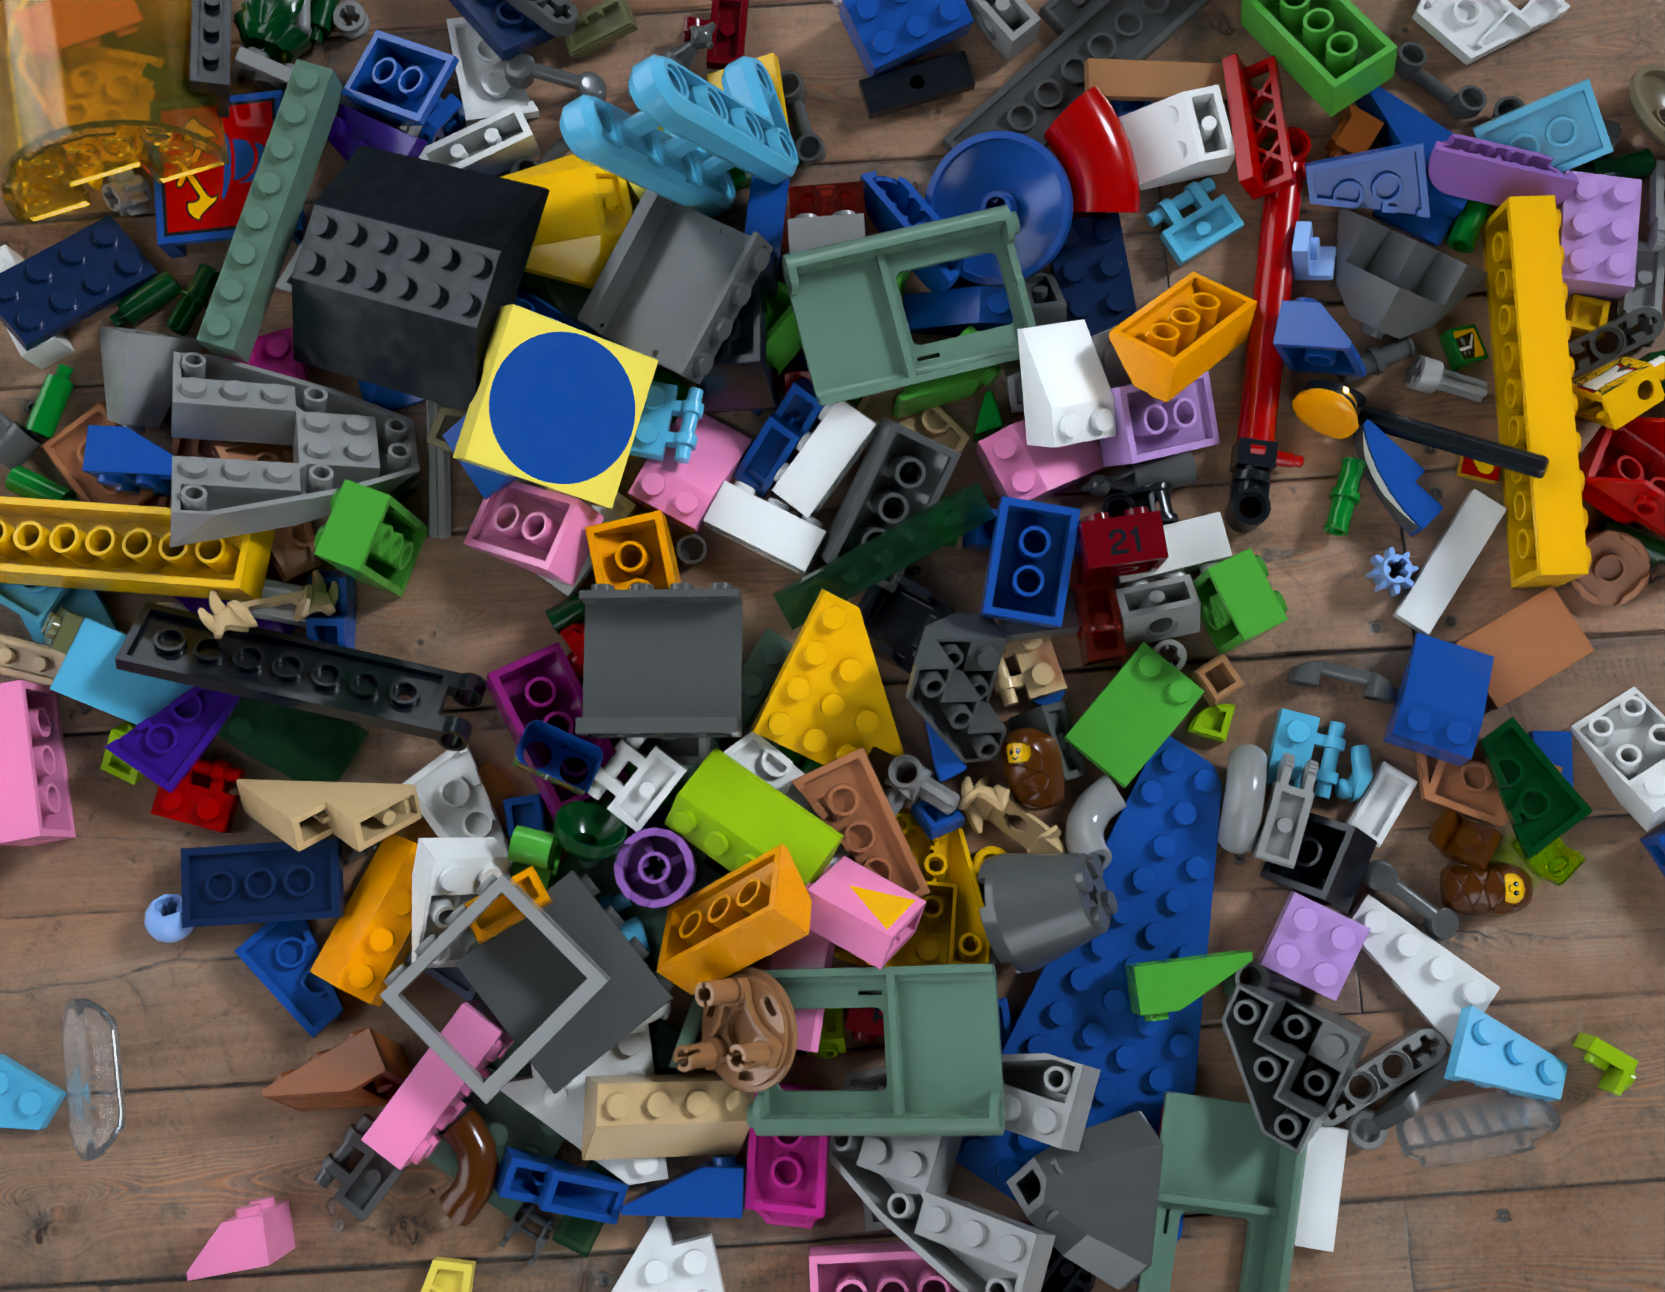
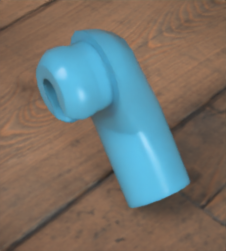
[1334,745,1373,802]

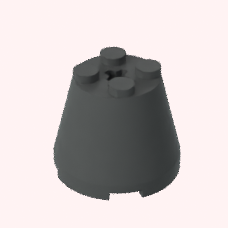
[978,853,1118,975]

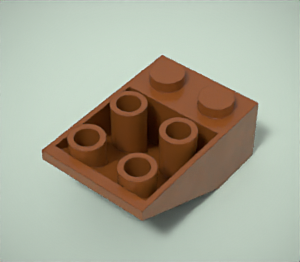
[261,1028,412,1112]

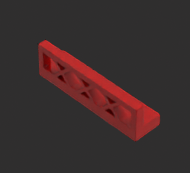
[1222,53,1296,200]

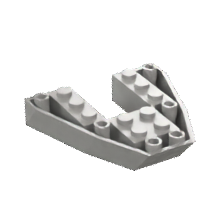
[170,352,420,548]
[829,1053,1101,1292]

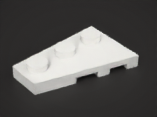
[446,17,540,127]

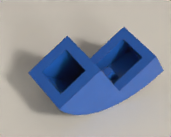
[745,176,790,273]

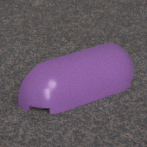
[1428,134,1579,206]

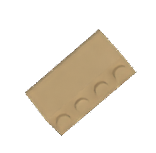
[581,1073,754,1160]

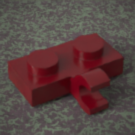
[683,0,749,70]

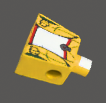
[1572,355,1665,430]

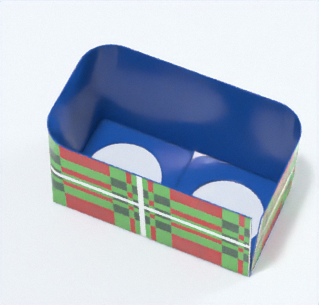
[513,720,603,796]

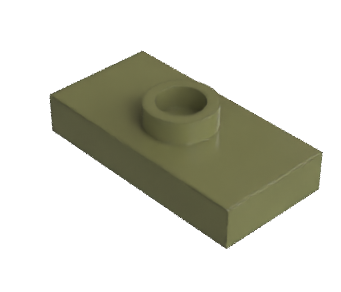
[563,0,638,61]

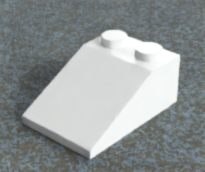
[1017,319,1117,448]

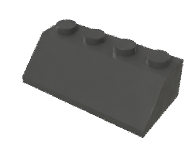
[818,416,961,593]

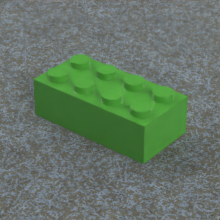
[1241,0,1398,117]
[314,479,429,598]

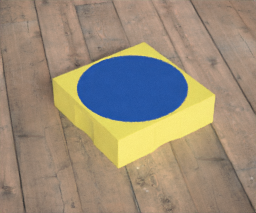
[453,304,659,509]

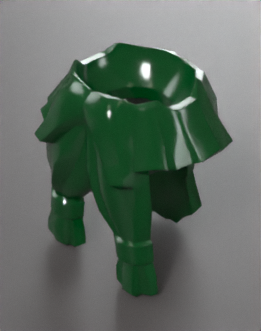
[233,0,312,64]

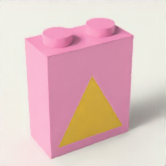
[806,856,927,970]

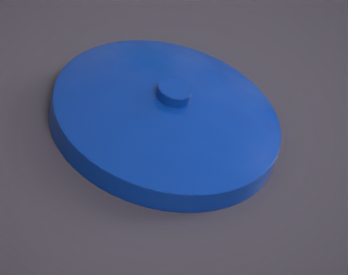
[925,131,1073,286]

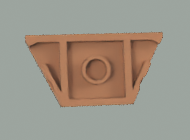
[1414,737,1563,829]

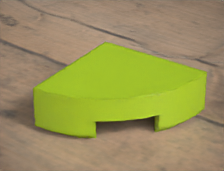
[1186,704,1236,743]

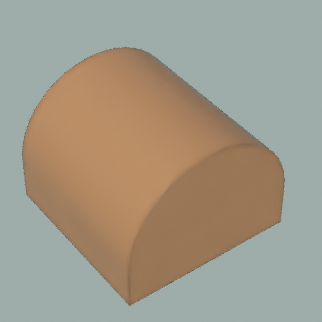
[1189,652,1245,707]

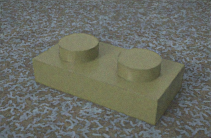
[41,606,84,655]

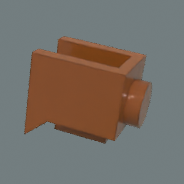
[1324,104,1384,159]

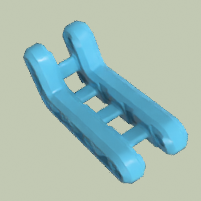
[559,54,799,217]

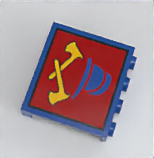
[149,90,307,258]

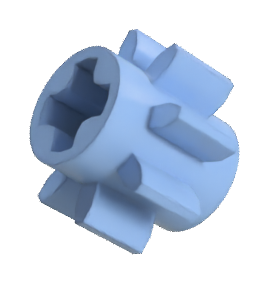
[1366,547,1419,597]

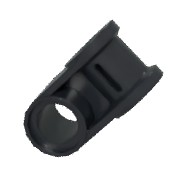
[1102,482,1179,525]

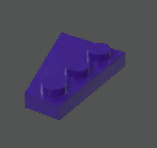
[327,103,428,162]
[104,686,246,793]

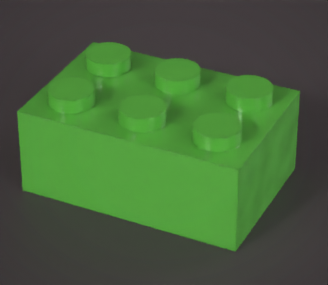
[1193,548,1288,655]

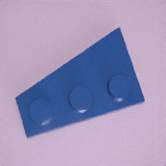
[1304,140,1430,218]
[234,920,346,1038]

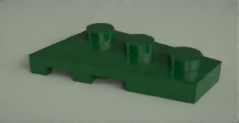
[1478,717,1593,860]

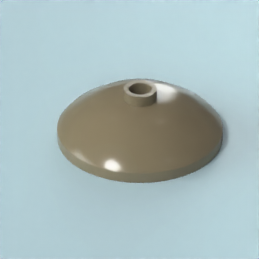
[1628,64,1665,148]

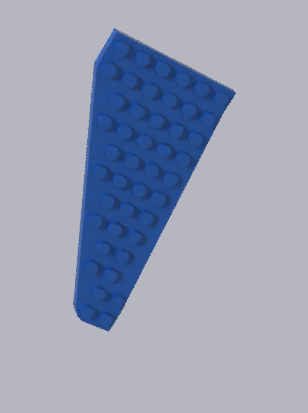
[956,736,1222,1283]

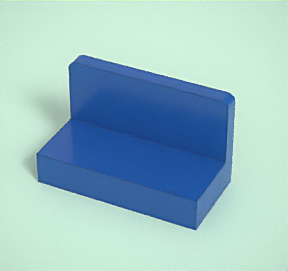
[1372,176,1468,247]

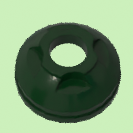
[554,801,627,862]

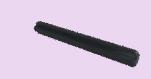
[1358,406,1549,478]

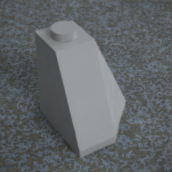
[99,325,203,433]

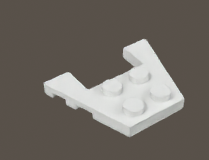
[1412,0,1571,66]

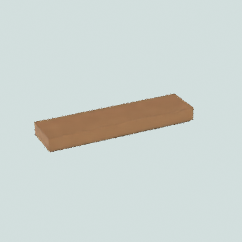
[1084,58,1228,104]

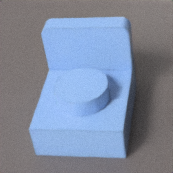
[1292,221,1337,280]

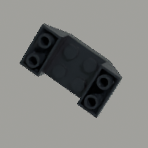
[695,256,778,413]

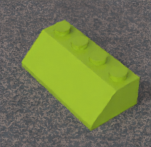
[664,748,844,887]

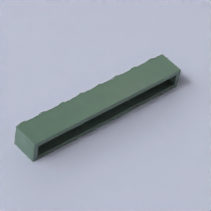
[196,59,343,364]

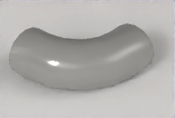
[1064,774,1127,870]

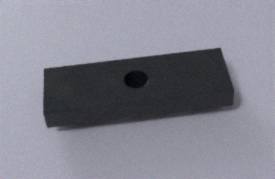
[859,51,975,119]

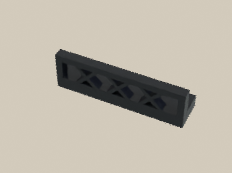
[190,0,232,118]

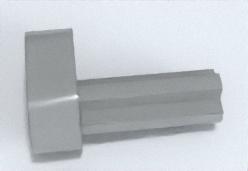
[1405,354,1489,403]

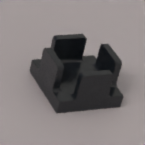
[857,575,955,675]

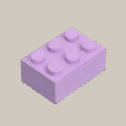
[1556,170,1642,303]

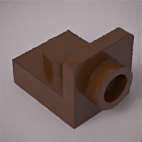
[1428,807,1503,870]

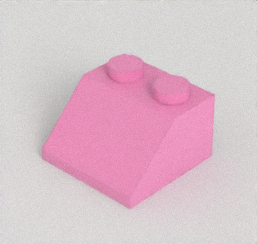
[186,1196,296,1281]

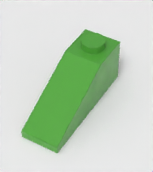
[892,325,1002,419]
[1125,950,1253,1021]

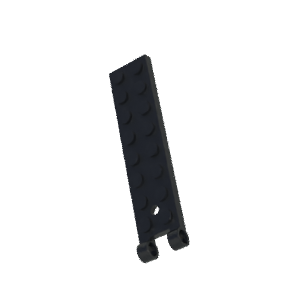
[115,602,487,751]

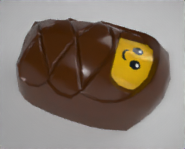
[1001,727,1064,811]
[1440,860,1533,916]

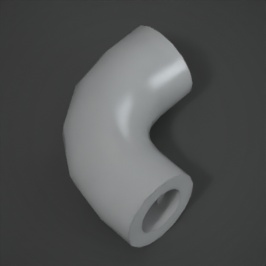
[1218,744,1267,854]

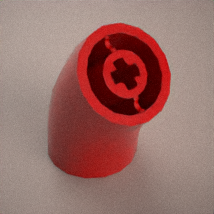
[1043,86,1140,213]

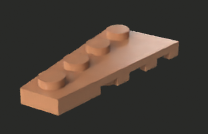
[791,747,930,898]

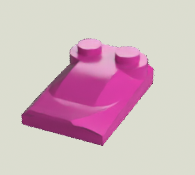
[744,1083,830,1229]

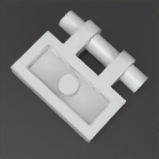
[587,738,688,832]

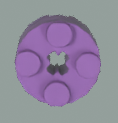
[614,827,698,908]

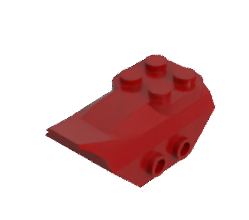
[1579,417,1665,538]

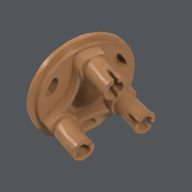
[673,967,798,1093]

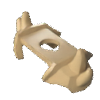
[198,570,339,639]
[958,776,1067,853]

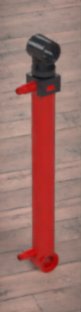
[1225,126,1311,533]

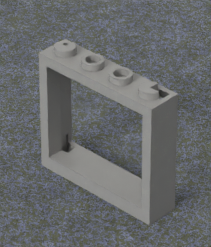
[379,874,611,1104]

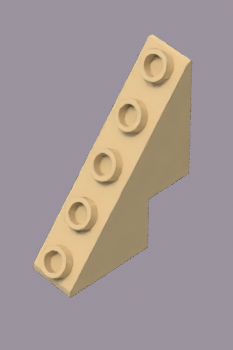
[236,779,422,852]

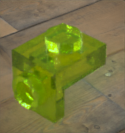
[1511,837,1586,886]

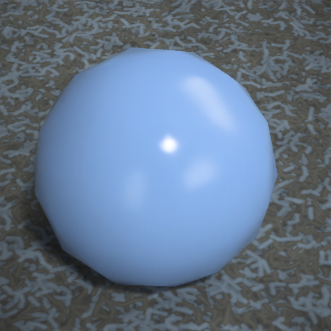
[144,894,194,943]

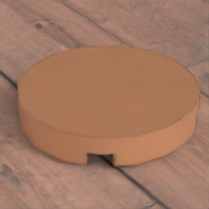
[1570,529,1651,606]

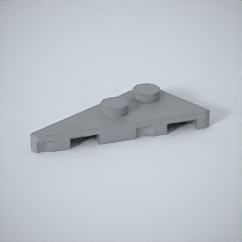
[230,46,359,110]

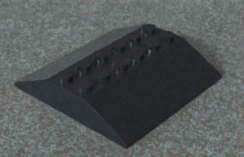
[292,145,550,412]

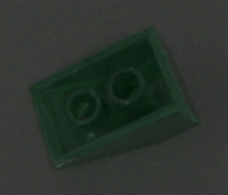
[217,697,370,782]

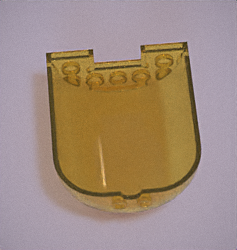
[0,0,230,225]

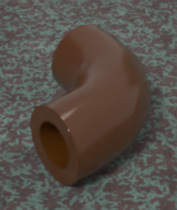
[440,1109,499,1226]

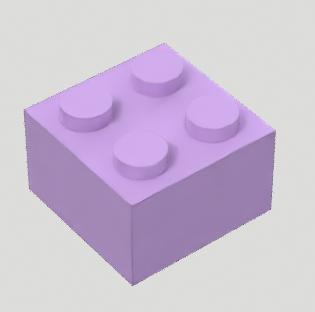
[1258,891,1371,1001]

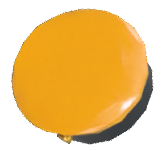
[1292,379,1367,439]

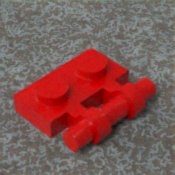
[150,758,245,833]

